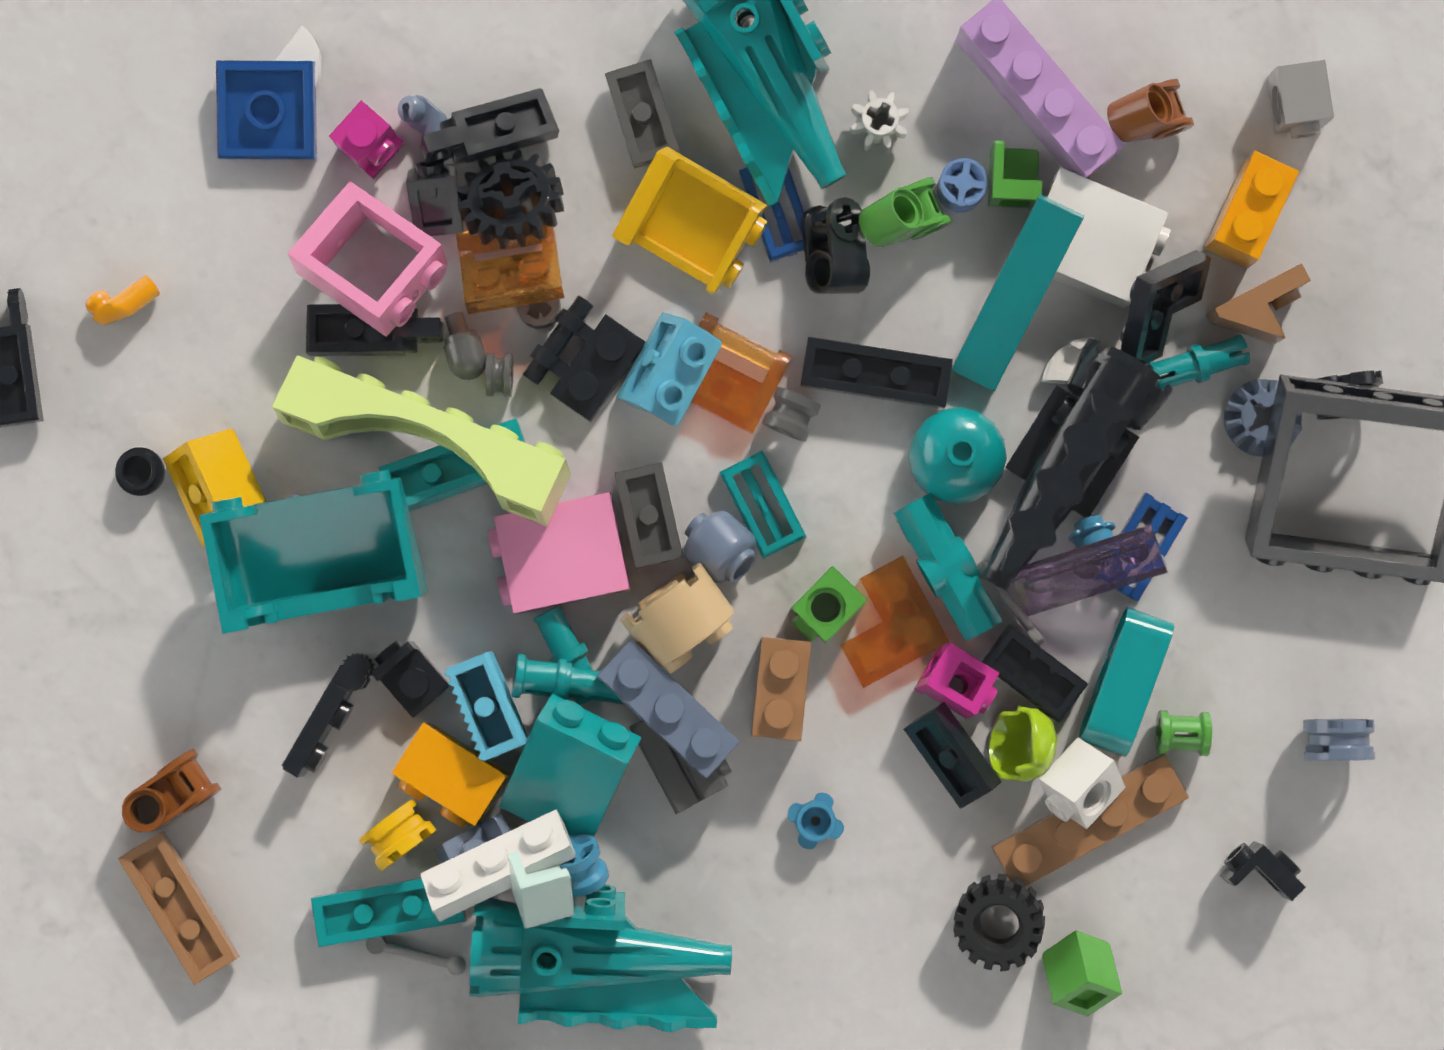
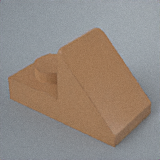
[1206,263,1311,344]

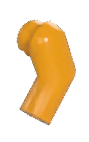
[85,275,160,325]

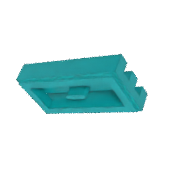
[719,450,807,559]

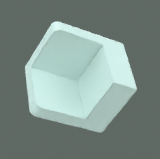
[507,851,575,928]

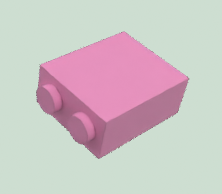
[487,492,631,614]

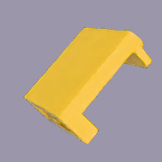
[612,147,768,295]

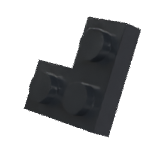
[1120,250,1211,365]

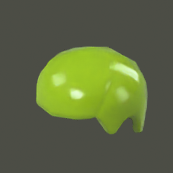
[988,706,1058,782]

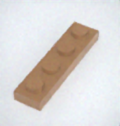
[991,754,1189,887]

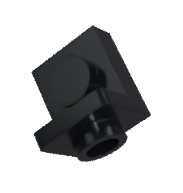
[406,160,464,236]
[371,641,451,718]

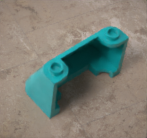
[199,469,428,634]

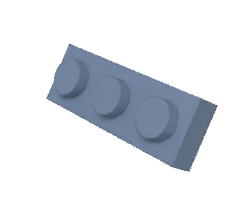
[596,639,740,779]

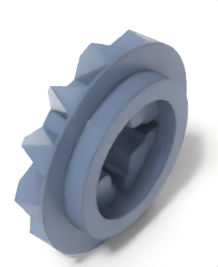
[1224,379,1302,457]

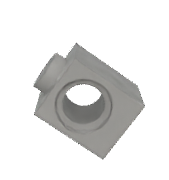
[1267,60,1334,139]

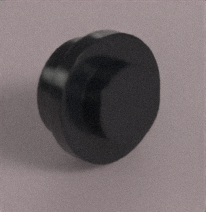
[115,447,165,496]

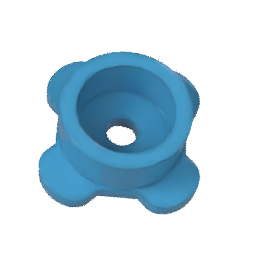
[787,793,844,849]

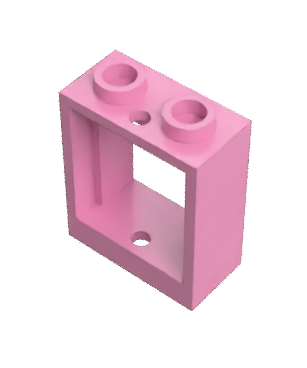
[287,181,448,337]

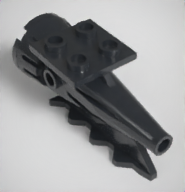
[981,339,1173,591]

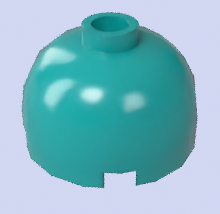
[908,407,1007,505]

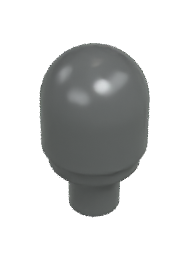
[443,312,487,380]

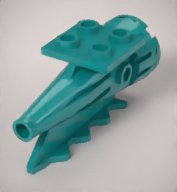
[674,0,847,207]
[469,884,732,1032]

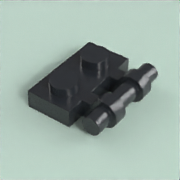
[522,295,646,423]

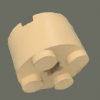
[620,563,735,674]

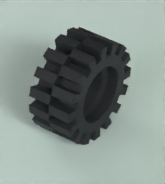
[953,874,1045,971]

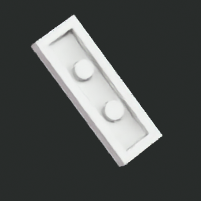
[420,809,577,921]

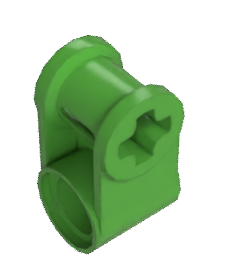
[859,177,952,247]

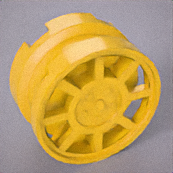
[358,798,437,872]

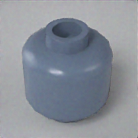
[684,511,757,583]

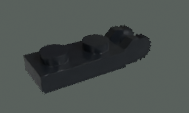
[0,288,44,428]
[281,653,375,778]

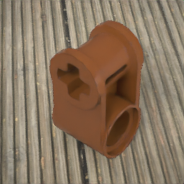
[1107,79,1194,143]
[122,749,222,832]

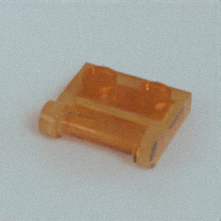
[456,225,565,314]
[690,312,793,435]

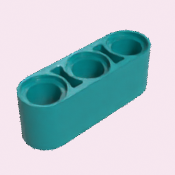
[1078,607,1174,757]

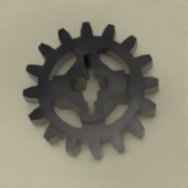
[457,150,564,249]

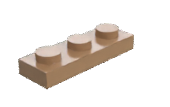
[118,831,240,985]

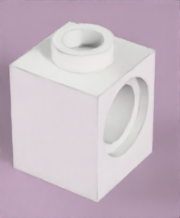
[1039,738,1126,829]

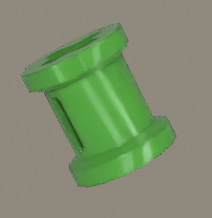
[1155,710,1212,756]

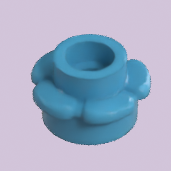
[1068,515,1116,556]

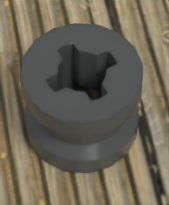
[762,387,821,442]

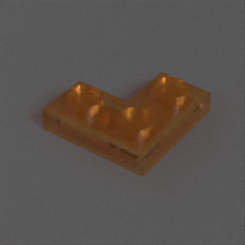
[840,555,949,688]

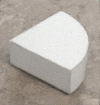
[275,25,322,92]
[1040,338,1094,386]

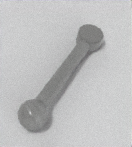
[977,560,1046,646]
[366,936,466,975]

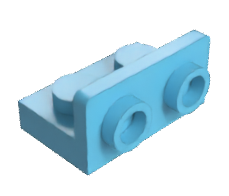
[616,312,722,426]

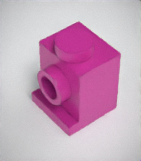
[329,100,405,179]
[914,642,999,719]

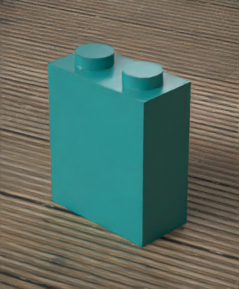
[498,694,642,837]

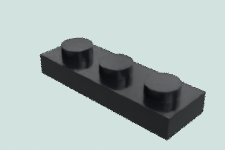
[800,337,953,409]

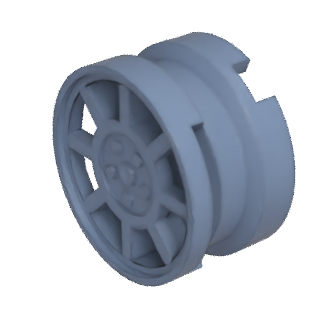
[1303,719,1375,761]

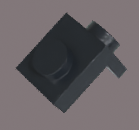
[1220,841,1306,901]

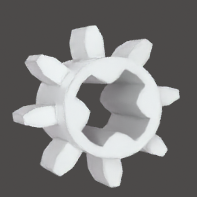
[850,90,909,153]

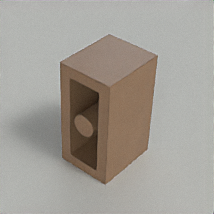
[751,637,811,741]

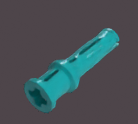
[512,653,625,705]

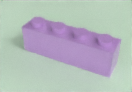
[955,0,1125,179]

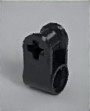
[800,197,870,294]

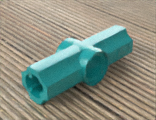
[893,492,1002,642]

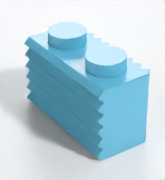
[444,651,529,761]

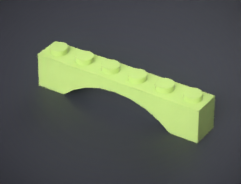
[272,355,571,526]

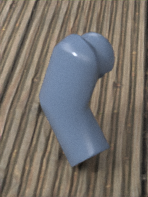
[397,95,448,162]

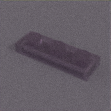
[1012,525,1168,617]

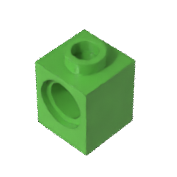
[790,565,868,643]

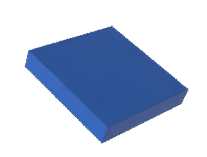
[216,60,317,159]

